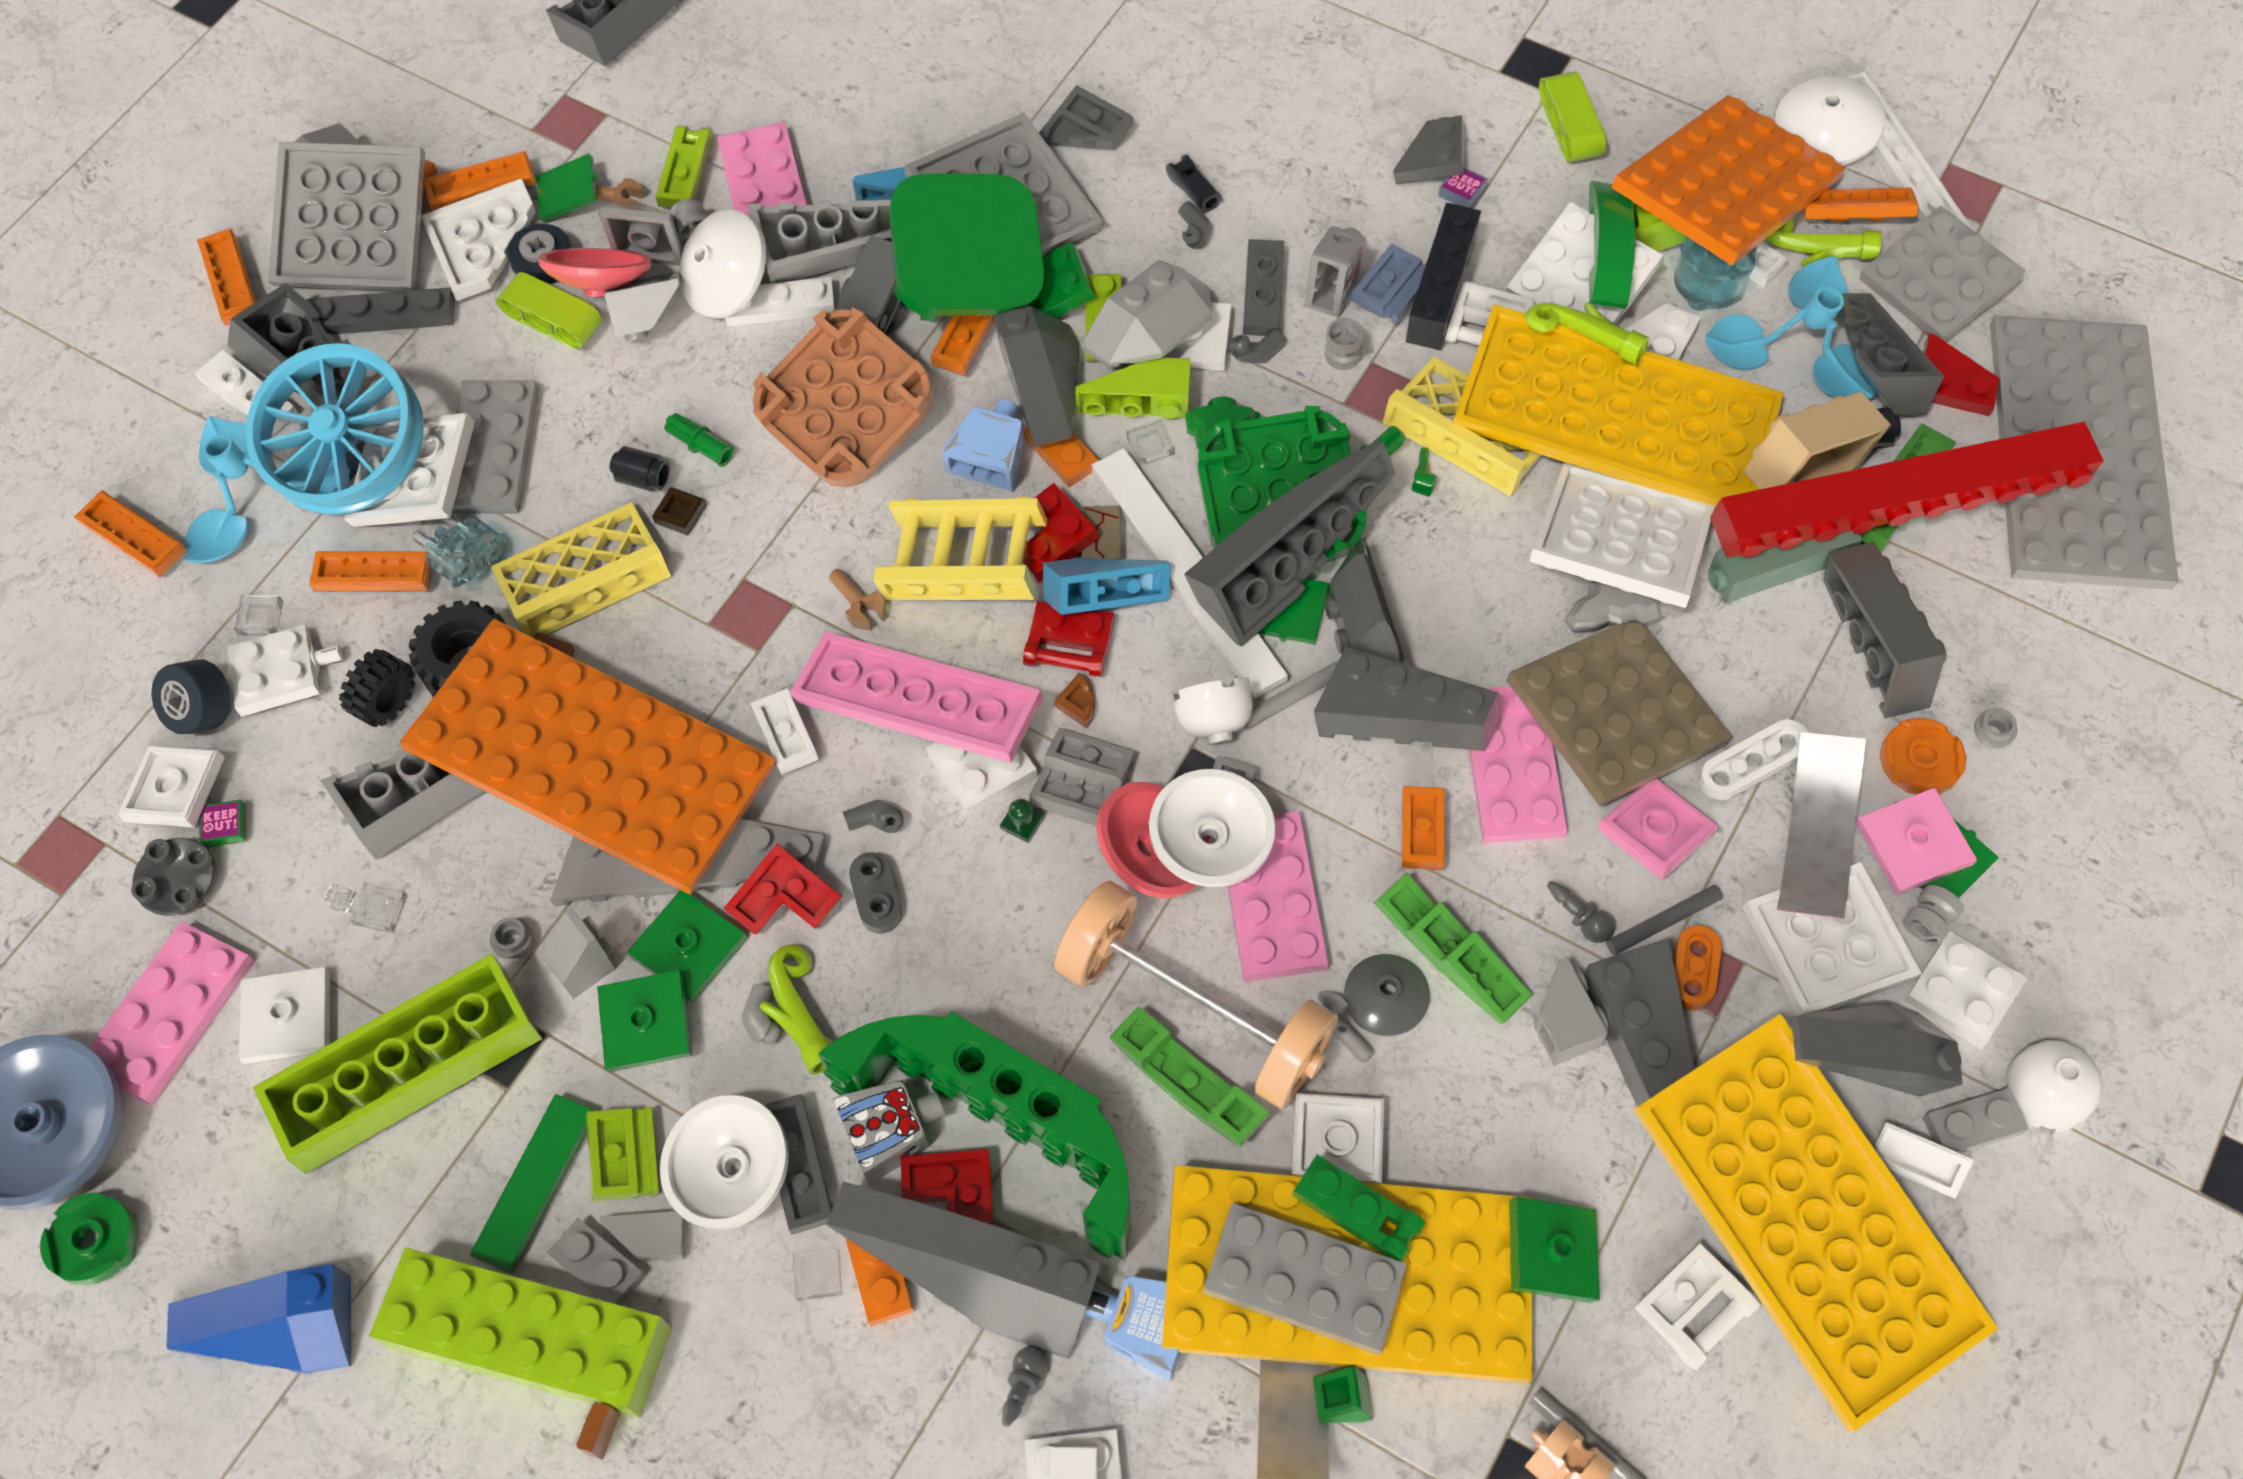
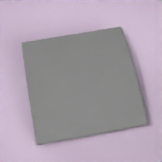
[1029,728,1135,826]

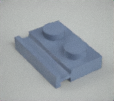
[1351,243,1426,325]

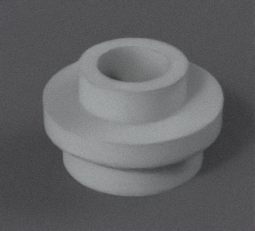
[1974,708,2018,748]
[490,918,533,959]

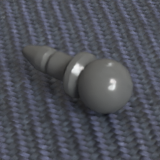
[1547,881,1615,943]
[1002,1347,1049,1427]

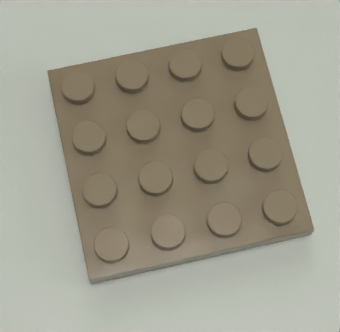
[1506,621,1733,807]

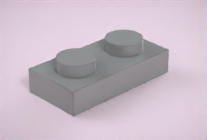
[1923,1088,2029,1153]
[547,1218,646,1306]

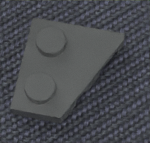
[1039,85,1134,150]
[1393,115,1464,184]

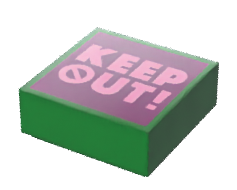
[199,799,246,848]

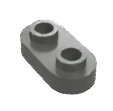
[849,852,902,934]

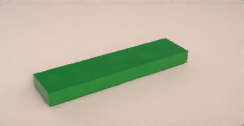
[469,1094,594,1275]

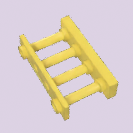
[873,496,1047,600]

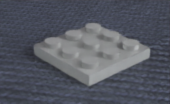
[1859,206,2026,342]

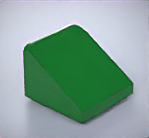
[1313,1365,1373,1423]

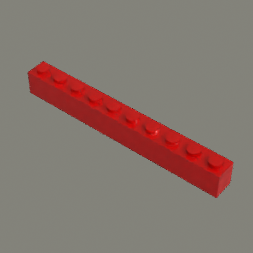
[1710,421,2104,558]

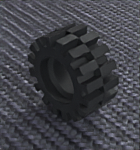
[339,649,416,727]

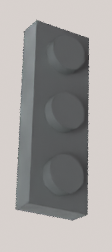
[763,1094,832,1235]

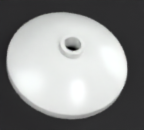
[1775,76,1885,165]
[680,209,766,318]
[1149,769,1275,887]
[660,1095,789,1230]

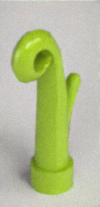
[1766,218,1882,267]
[1525,302,1650,365]
[760,944,832,1075]

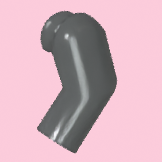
[1178,201,1211,248]
[1230,329,1286,362]
[843,799,904,833]

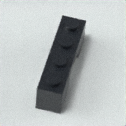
[1406,202,1482,351]

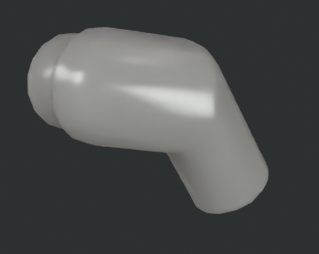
[742,983,781,1045]

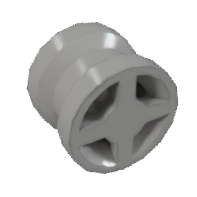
[669,199,707,244]

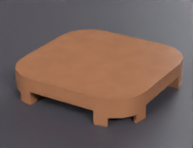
[753,307,934,487]

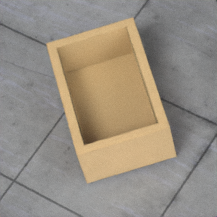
[1744,392,1891,489]

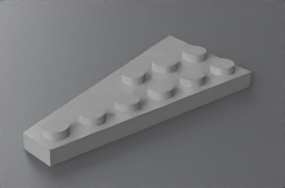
[551,819,826,906]

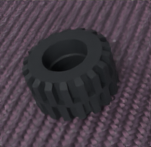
[409,600,506,697]

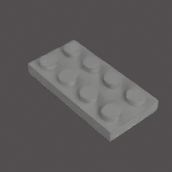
[452,380,539,514]
[1203,1203,1407,1356]

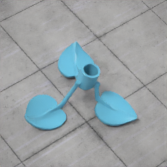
[1705,256,1875,400]
[184,416,350,563]

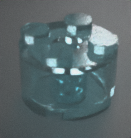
[1674,237,1757,311]

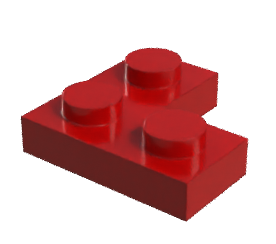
[1022,483,1100,583]
[723,843,843,935]
[900,1149,994,1225]

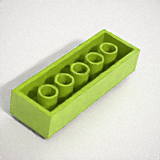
[253,953,542,1174]
[369,1247,672,1418]

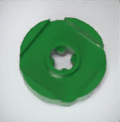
[40,1193,137,1285]

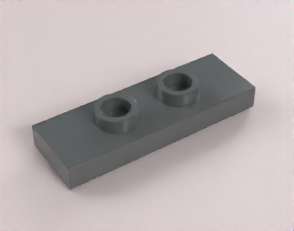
[1243,239,1284,336]

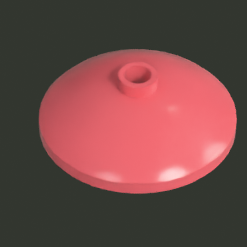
[538,248,651,297]
[1096,782,1209,898]

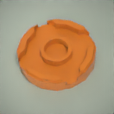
[1879,718,1967,795]

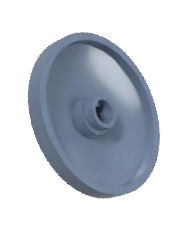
[0,1035,122,1210]

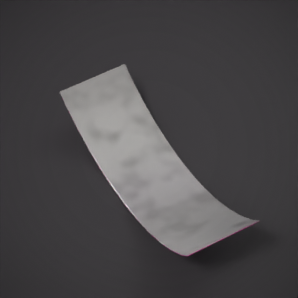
[1777,732,1866,919]
[1257,1360,1330,1479]

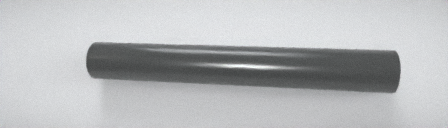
[1606,885,1723,955]

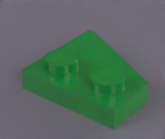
[1033,241,1095,318]

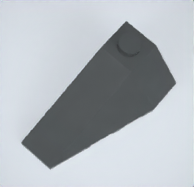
[994,306,1079,447]

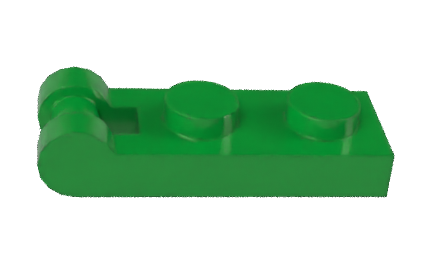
[1291,1154,1425,1262]

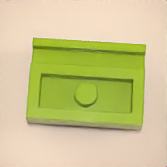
[586,1106,659,1202]

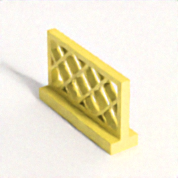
[1383,357,1542,497]
[491,502,671,638]

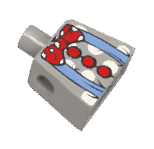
[1304,226,1365,318]
[833,1081,945,1185]

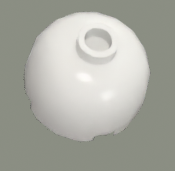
[1170,677,1253,745]
[2005,1040,2103,1132]

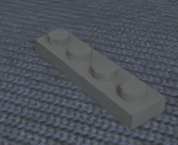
[306,287,455,335]

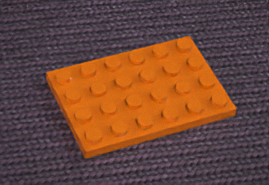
[1611,95,1846,266]

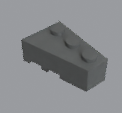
[831,235,908,337]

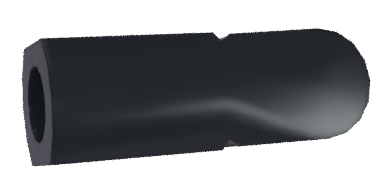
[1166,154,1221,214]

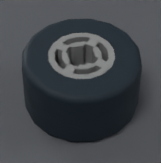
[151,659,231,734]

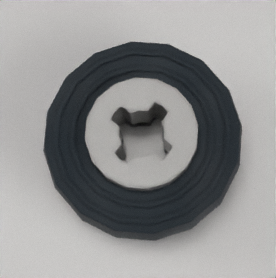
[507,223,572,283]

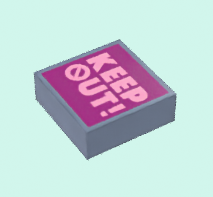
[1438,167,1488,208]

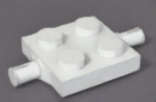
[225,624,343,717]

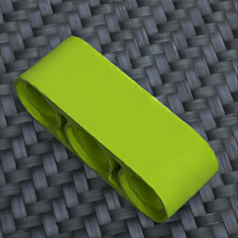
[1539,71,1606,163]
[495,272,603,349]

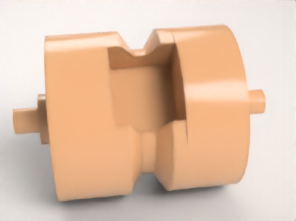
[1524,1419,1616,1479]

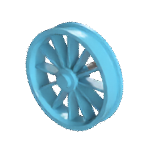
[245,343,424,515]

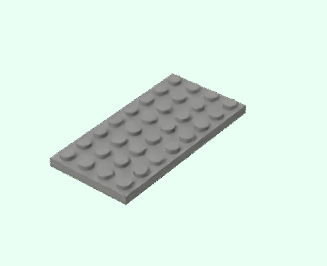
[1990,315,2179,590]

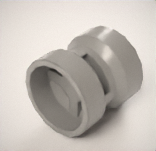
[1325,317,1364,370]
[1903,885,1963,945]

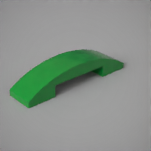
[1589,180,1635,309]

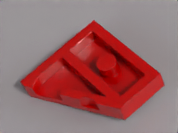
[1923,333,2000,416]

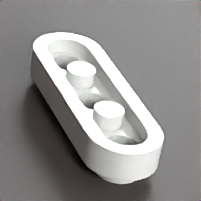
[1699,719,1809,800]

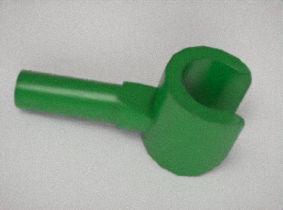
[1411,447,1437,497]

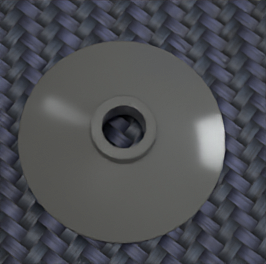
[1344,954,1430,1036]

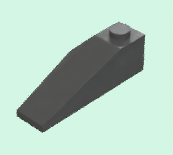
[228,283,366,406]
[1840,293,1944,417]
[1791,1002,1963,1097]

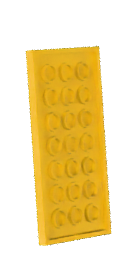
[1453,304,1784,509]
[1633,1014,1999,1431]
[1162,1165,1532,1384]

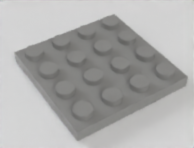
[904,113,1103,257]
[268,142,425,291]

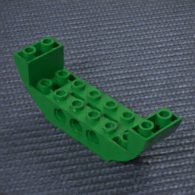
[818,1011,1131,1260]

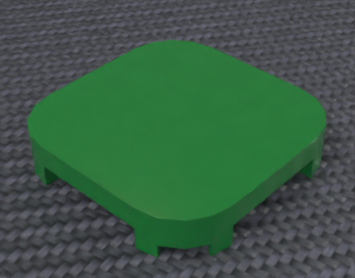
[887,174,1044,322]
[1197,406,1366,562]

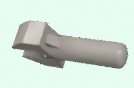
[1318,992,1373,1063]

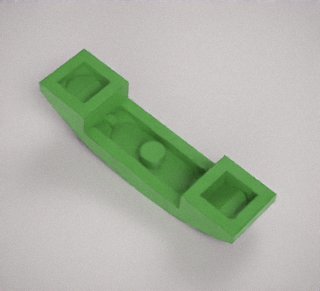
[1109,1006,1270,1147]

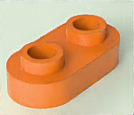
[1673,925,1722,1011]

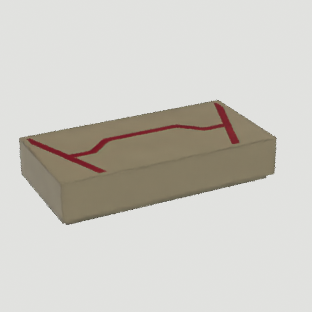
[1082,505,1121,559]

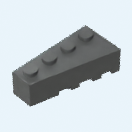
[1584,938,1695,1139]

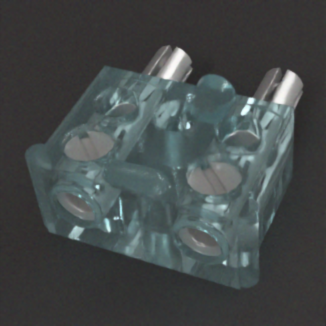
[413,513,507,588]

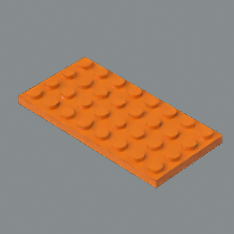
[400,619,776,895]

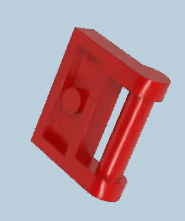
[1023,601,1115,677]

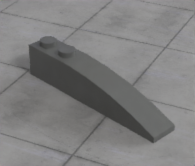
[1184,441,1396,646]
[827,1182,1102,1359]

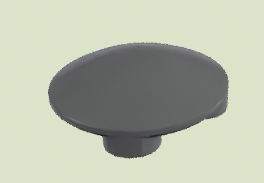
[131,838,217,916]

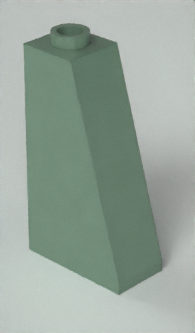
[1708,531,1862,603]

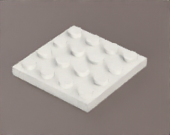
[1529,462,1715,608]

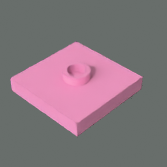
[1598,779,1718,880]
[1856,788,1977,895]

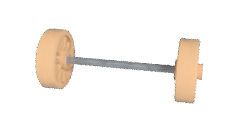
[1054,881,1338,1110]

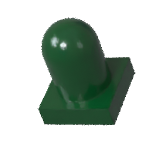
[1000,798,1045,843]

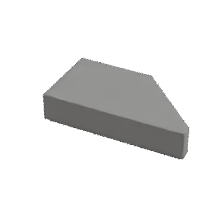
[600,1211,685,1261]

